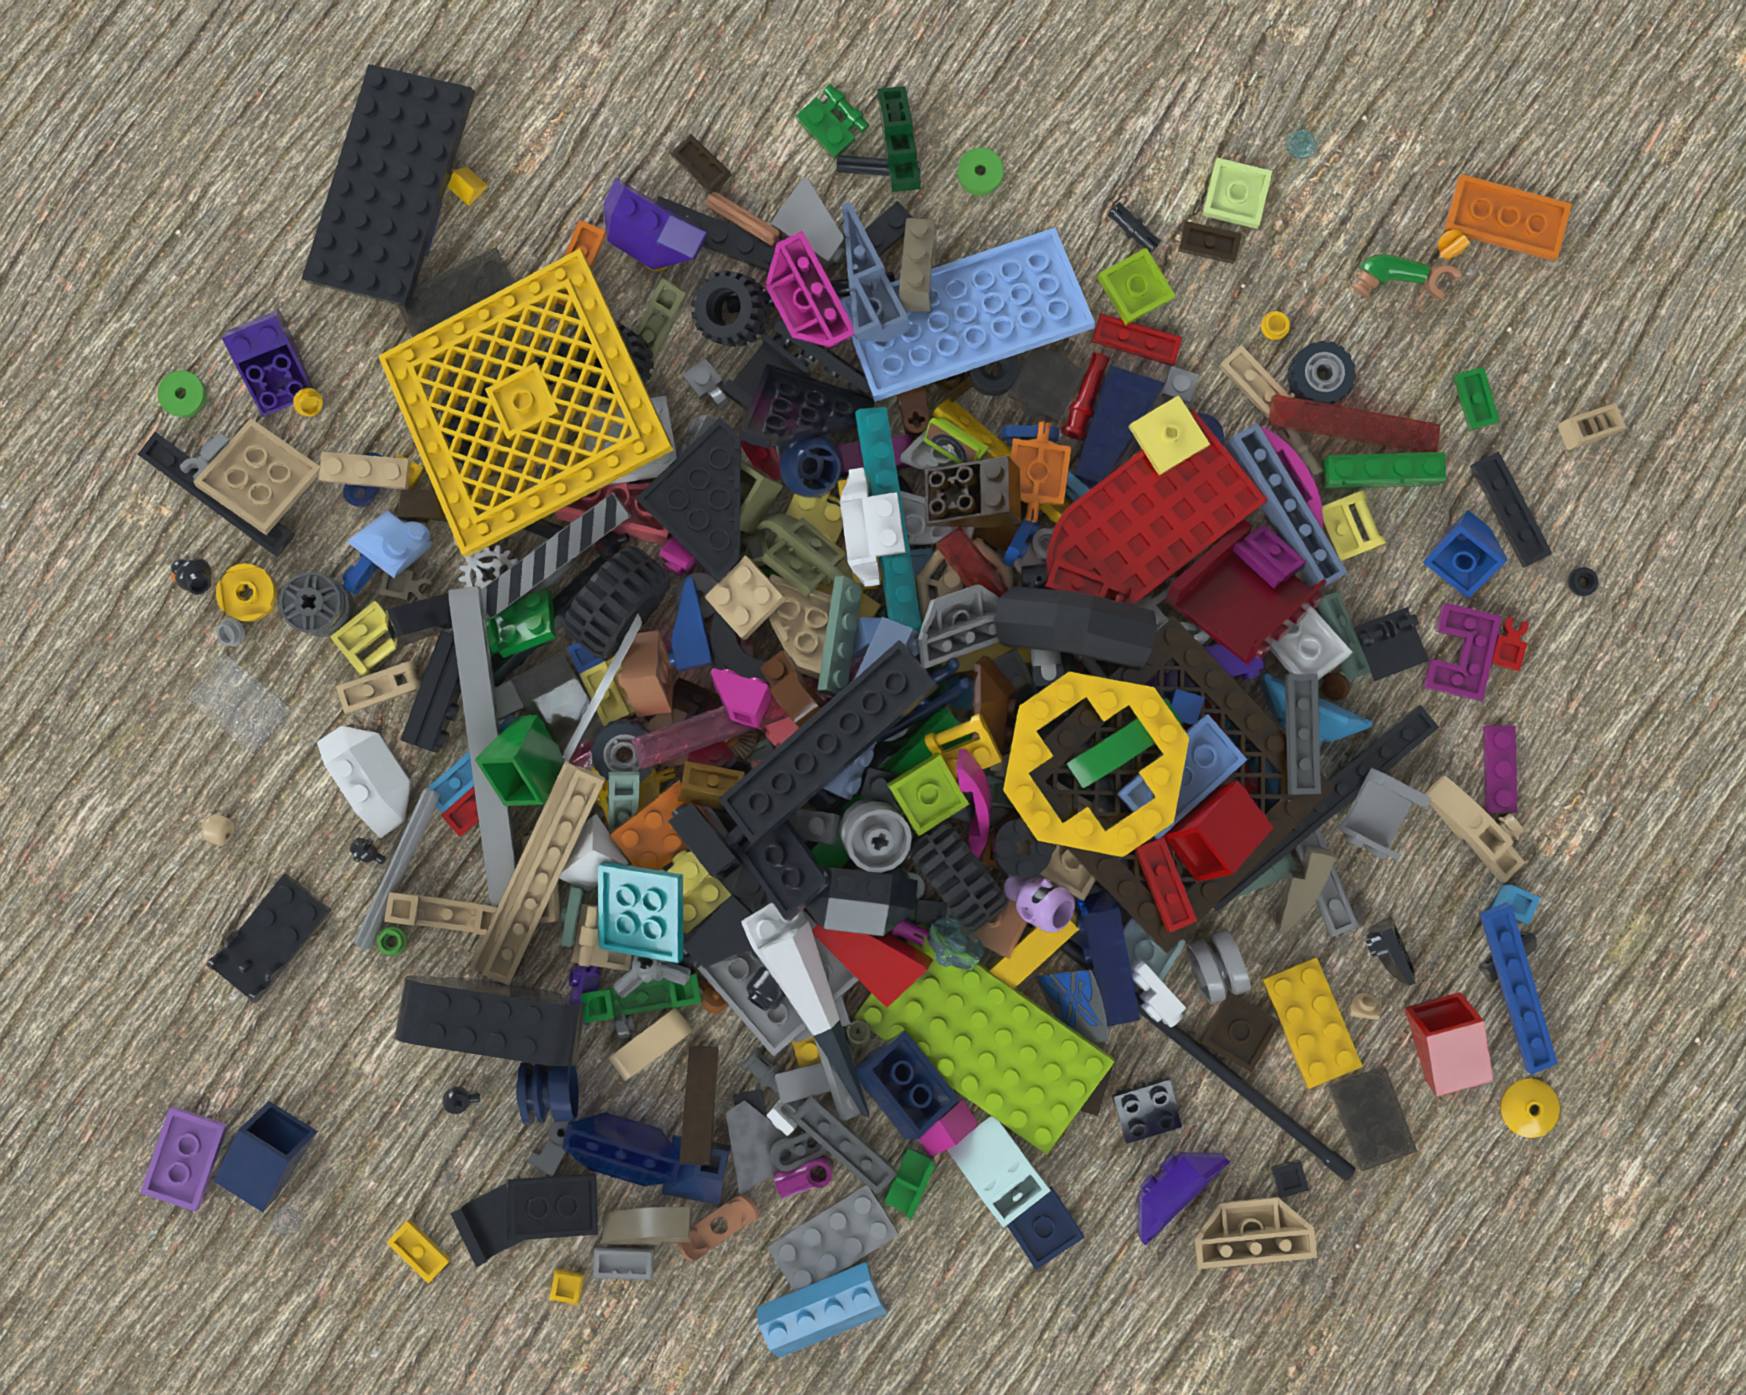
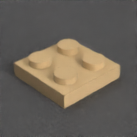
[705,556,787,640]

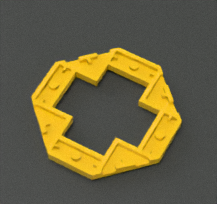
[1003,672,1189,857]

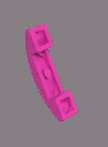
[1261,427,1323,528]
[956,749,992,858]

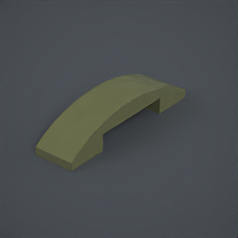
[635,278,688,361]

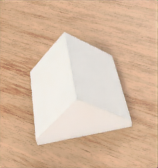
[559,814,628,891]

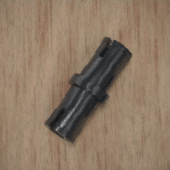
[1108,202,1162,254]

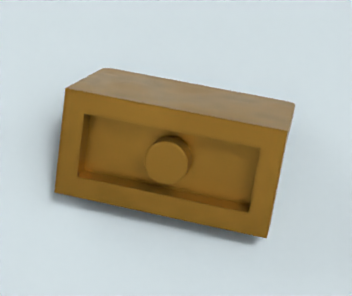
[677,761,745,811]

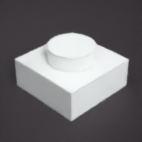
[766,1099,798,1136]

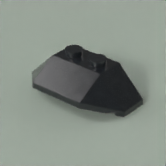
[805,867,918,936]

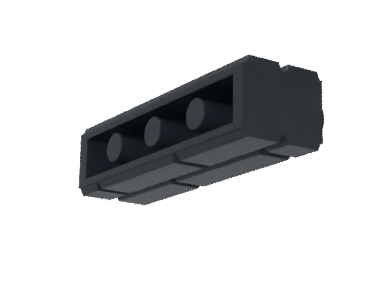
[400,631,461,753]

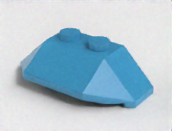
[1258,673,1373,745]

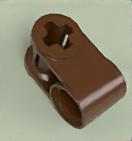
[897,385,930,440]

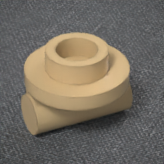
[1348,993,1382,1020]

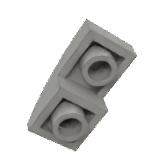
[774,1063,831,1104]

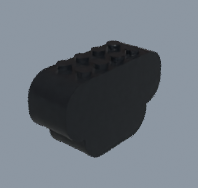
[394,975,587,1066]

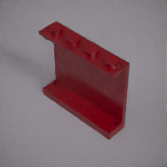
[1165,520,1327,665]

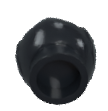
[171,557,212,595]

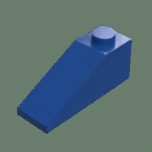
[668,576,714,672]

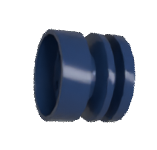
[516,1062,579,1125]

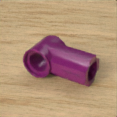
[773,1155,834,1199]

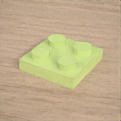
[1202,158,1272,229]

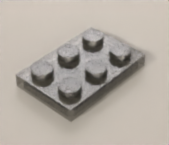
[1328,1066,1418,1172]

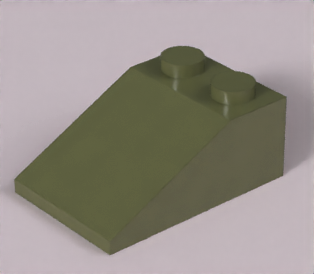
[740,458,783,535]

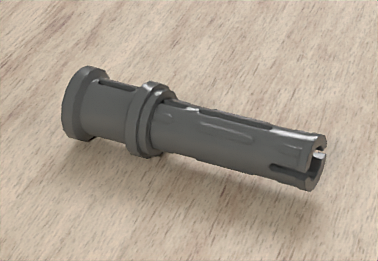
[741,1047,808,1110]

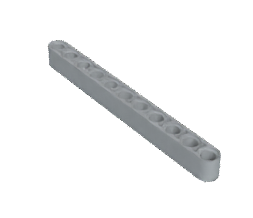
[449,586,518,906]

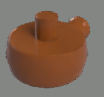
[699,980,728,1013]

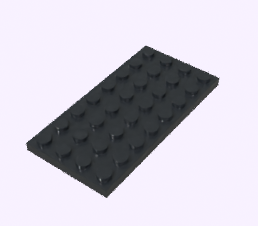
[302,64,475,308]

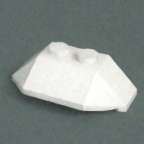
[317,726,411,838]

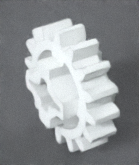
[459,545,519,589]

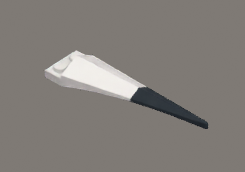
[741,902,869,1118]

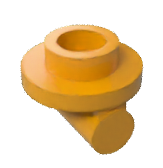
[1438,230,1471,262]

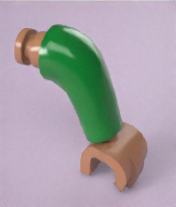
[1351,254,1462,299]

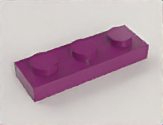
[1483,726,1518,813]

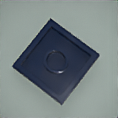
[1007,1186,1085,1270]

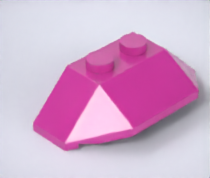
[765,230,854,347]

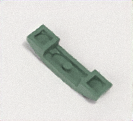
[608,772,639,866]

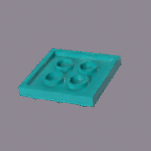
[598,862,683,963]

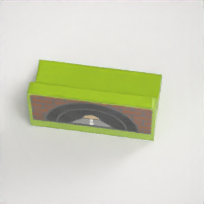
[924,417,989,464]

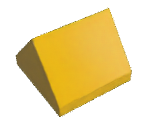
[448,166,488,207]

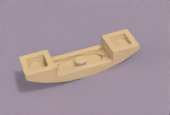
[384,892,498,935]

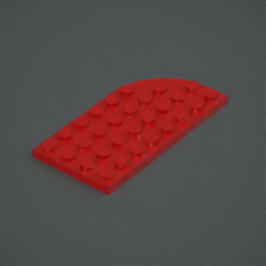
[1046,410,1267,605]

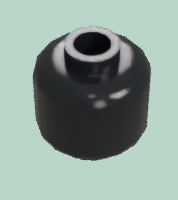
[746,966,786,1011]

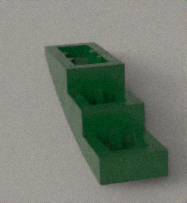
[877,86,921,192]

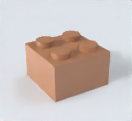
[618,630,674,717]

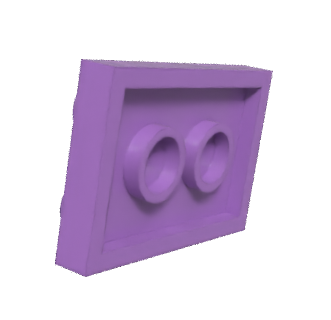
[140,1106,229,1212]

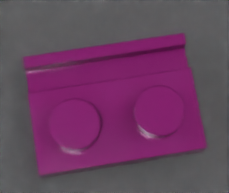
[1233,524,1306,589]

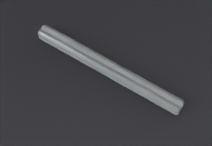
[354,789,440,950]

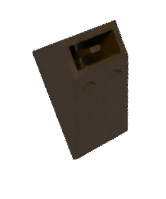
[925,456,1021,528]

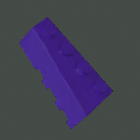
[1145,643,1266,700]

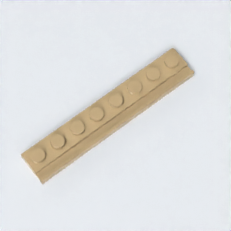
[470,760,605,985]

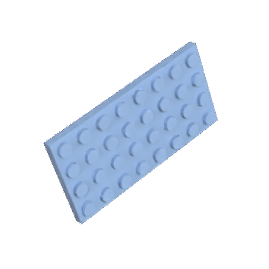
[840,228,1095,402]

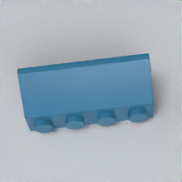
[756,1262,888,1358]

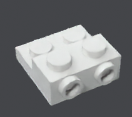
[1128,958,1186,1028]

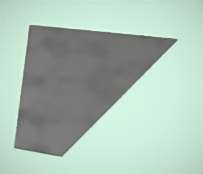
[726,1100,789,1195]

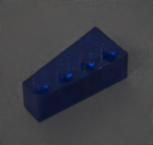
[1075,891,1140,1027]

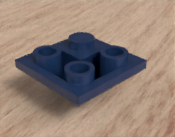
[662,1135,731,1205]

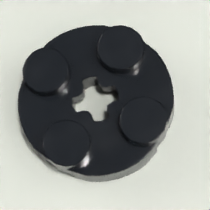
[992,818,1054,878]

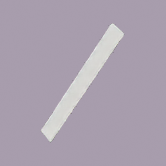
[564,614,642,761]

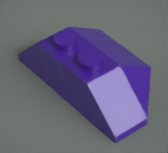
[603,178,708,270]
[1138,1152,1230,1246]

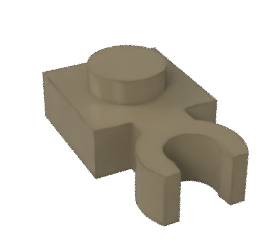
[379,570,434,601]

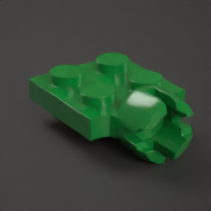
[486,588,556,658]

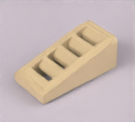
[1558,403,1627,450]

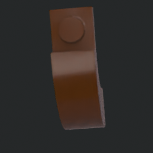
[760,650,827,728]

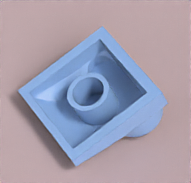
[349,510,433,578]

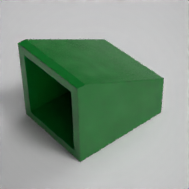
[475,715,565,806]

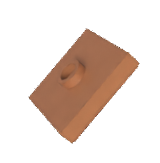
[959,889,1027,959]

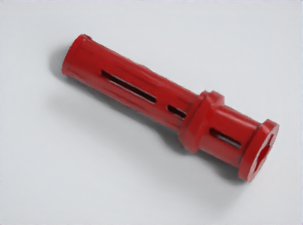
[1061,352,1110,441]

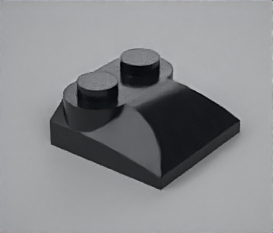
[1366,917,1416,985]

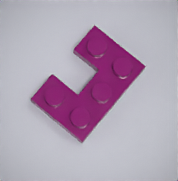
[1423,603,1502,701]

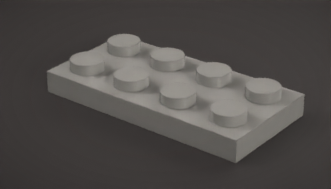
[767,1184,899,1291]

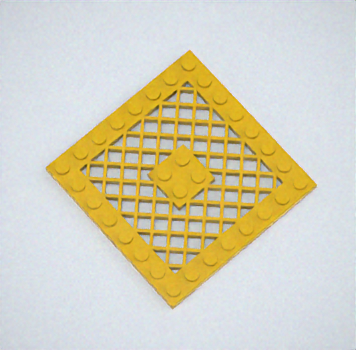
[378,248,674,558]

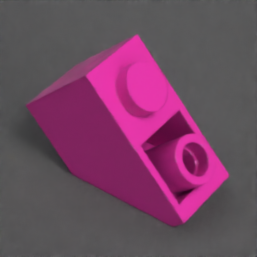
[659,536,698,577]
[711,668,772,729]

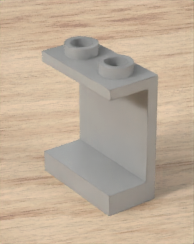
[1339,768,1431,860]

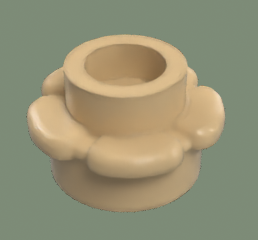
[1498,813,1524,840]

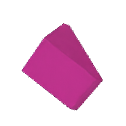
[919,1099,979,1157]

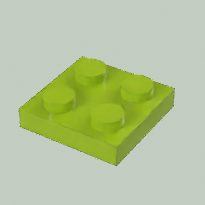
[1096,248,1176,325]
[887,752,969,836]

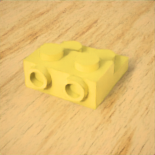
[659,850,732,934]

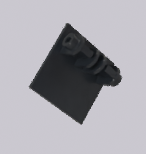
[1354,607,1429,682]
[1112,1077,1182,1144]

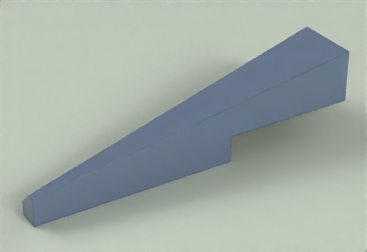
[841,202,911,342]

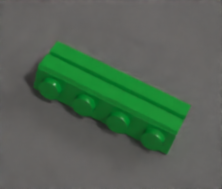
[1321,452,1446,489]

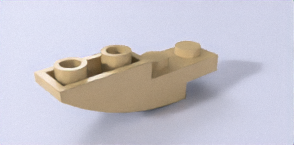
[1425,776,1525,883]

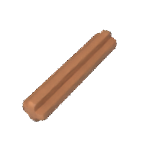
[706,192,781,246]

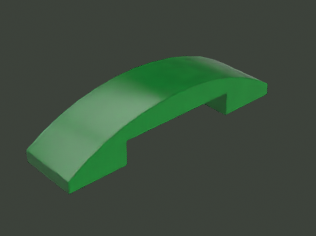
[1066,698,1183,789]
[581,973,702,1023]

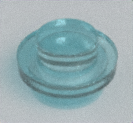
[1286,130,1316,159]

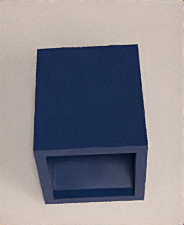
[213,1101,318,1212]

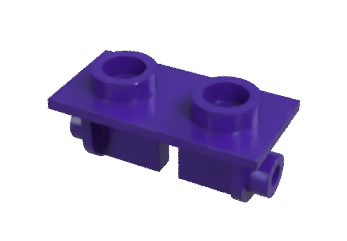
[569,963,602,1025]

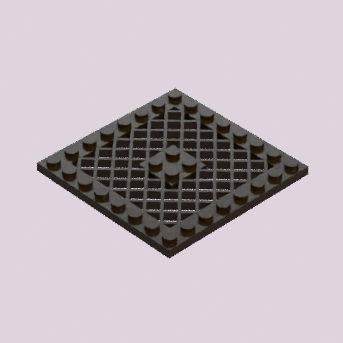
[1001,615,1335,953]

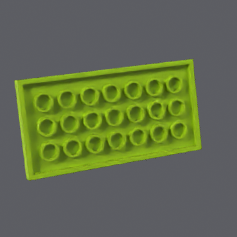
[854,922,1115,1155]

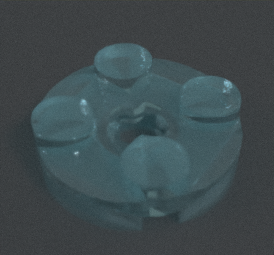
[926,918,984,971]

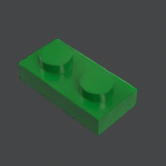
[1453,367,1500,431]

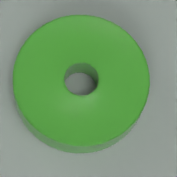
[957,148,1003,196]
[158,370,207,418]

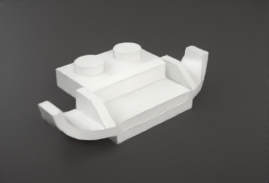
[840,468,906,587]

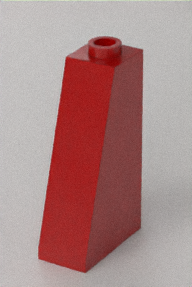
[812,919,933,1008]

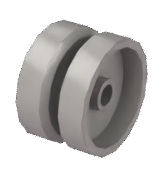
[838,798,912,873]
[1187,929,1251,1005]

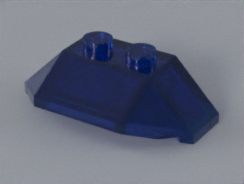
[562,1112,680,1187]

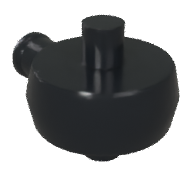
[595,531,630,558]
[349,838,386,864]
[442,1087,480,1114]

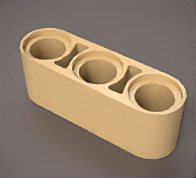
[608,1007,694,1081]

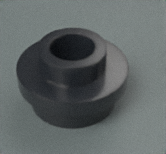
[1568,567,1598,596]

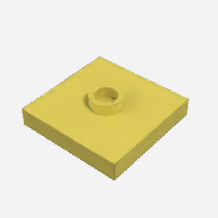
[1128,395,1210,476]

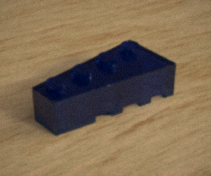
[1073,365,1165,487]

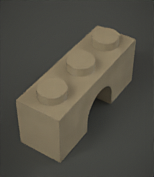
[899,218,937,312]

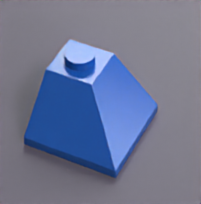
[1423,510,1507,598]

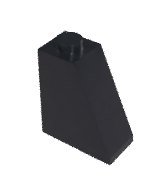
[385,593,453,649]
[668,802,744,881]
[683,895,754,968]

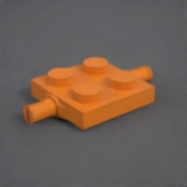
[1010,422,1071,522]

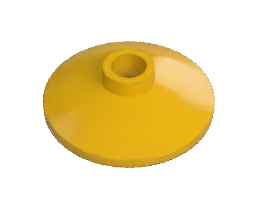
[1500,1078,1560,1138]

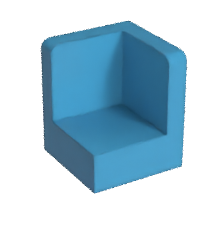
[1492,884,1540,925]

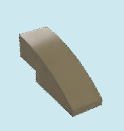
[1275,845,1335,934]
[602,1207,692,1245]

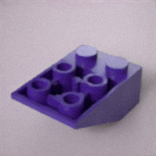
[222,310,313,417]

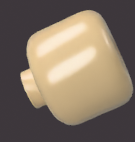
[201,814,235,846]

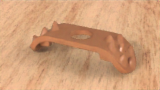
[678,1194,759,1261]

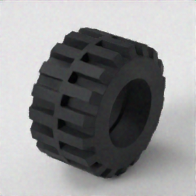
[691,270,771,347]
[575,323,654,402]

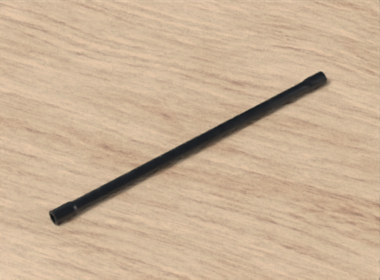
[1027,922,1356,1181]

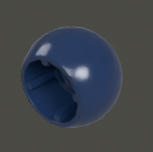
[779,436,843,498]

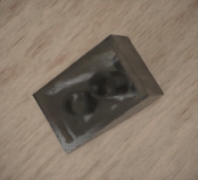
[511,651,605,755]

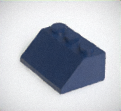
[855,1030,959,1139]

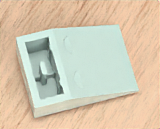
[947,1116,1050,1228]

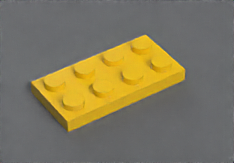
[1261,957,1363,1089]

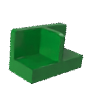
[884,1147,936,1219]

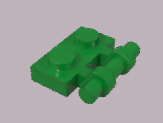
[796,84,870,160]

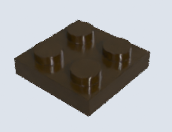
[1199,990,1281,1073]

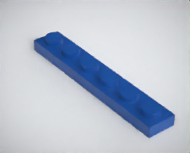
[1479,902,1558,1075]

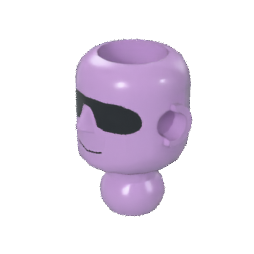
[1004,875,1075,933]

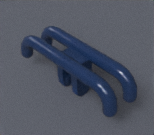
[876,658,971,743]

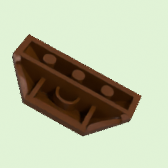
[971,655,1018,754]

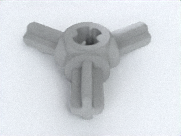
[613,955,691,997]

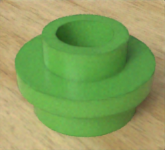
[377,927,407,956]

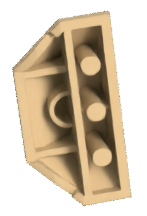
[1194,1197,1317,1269]

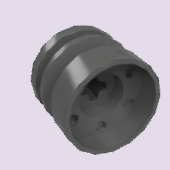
[279,572,354,638]

